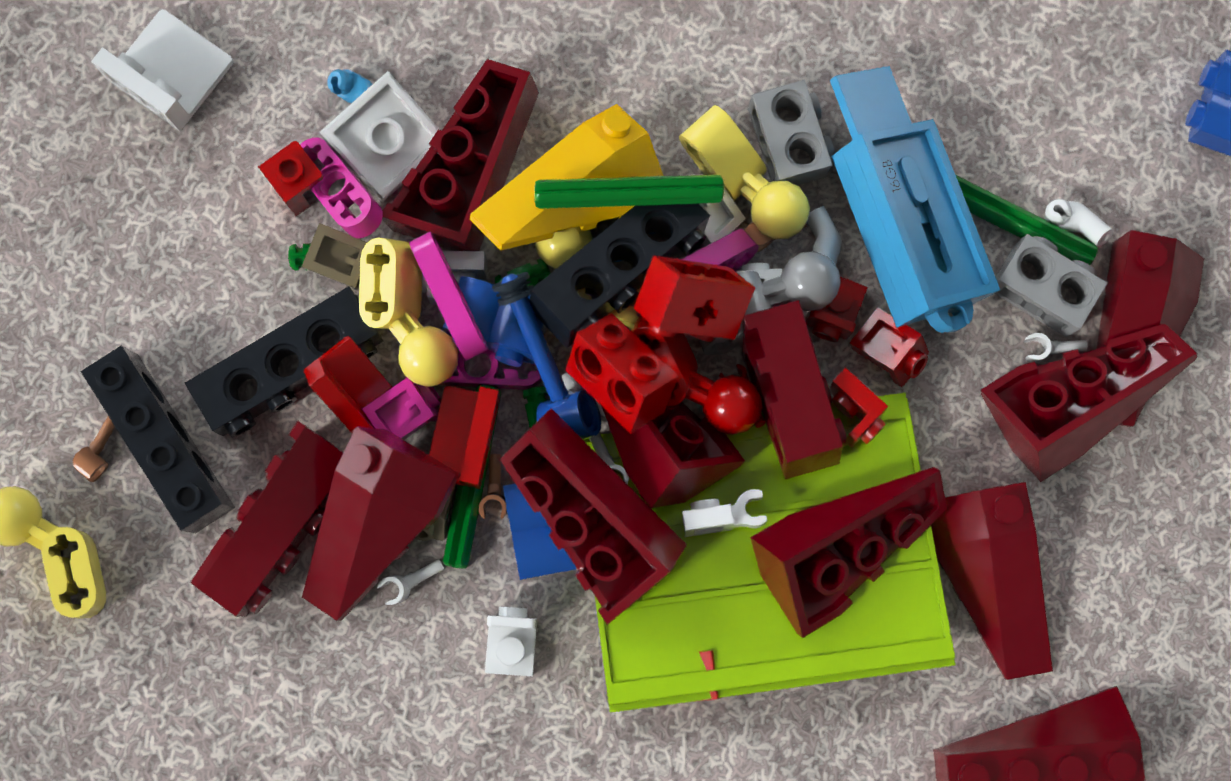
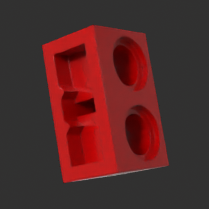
[565,313,679,434]

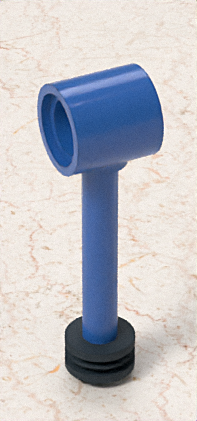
[492,272,601,439]

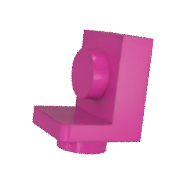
[362,378,441,440]

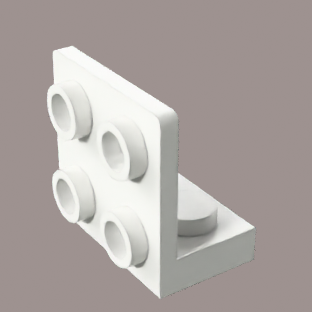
[91,9,234,131]

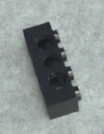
[529,204,710,348]
[185,286,384,437]
[80,345,235,534]

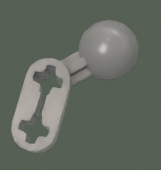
[699,251,841,355]

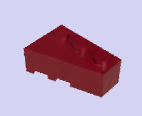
[742,300,847,480]

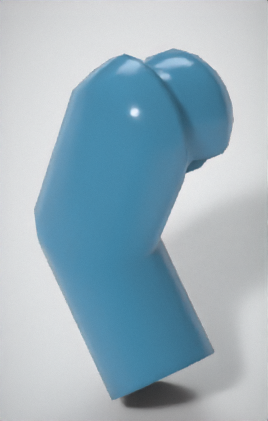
[327,69,373,104]

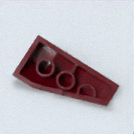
[1096,230,1204,427]
[602,398,745,508]
[302,426,460,621]
[750,467,947,638]

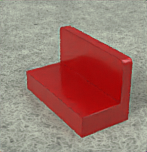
[303,336,393,434]
[429,386,500,489]

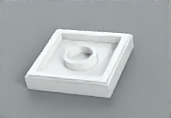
[319,71,440,202]

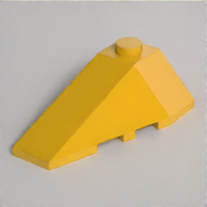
[470,104,664,250]

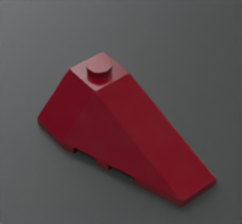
[980,324,1197,482]
[931,482,1053,680]

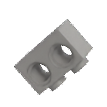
[748,80,835,186]
[995,234,1107,337]

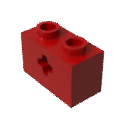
[634,255,756,342]

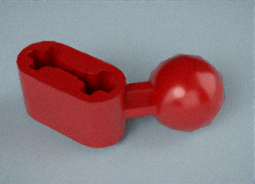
[631,315,762,435]

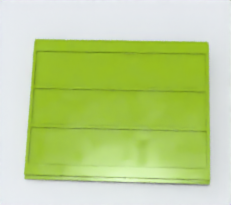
[583,392,955,713]

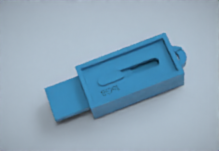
[830,66,1000,333]

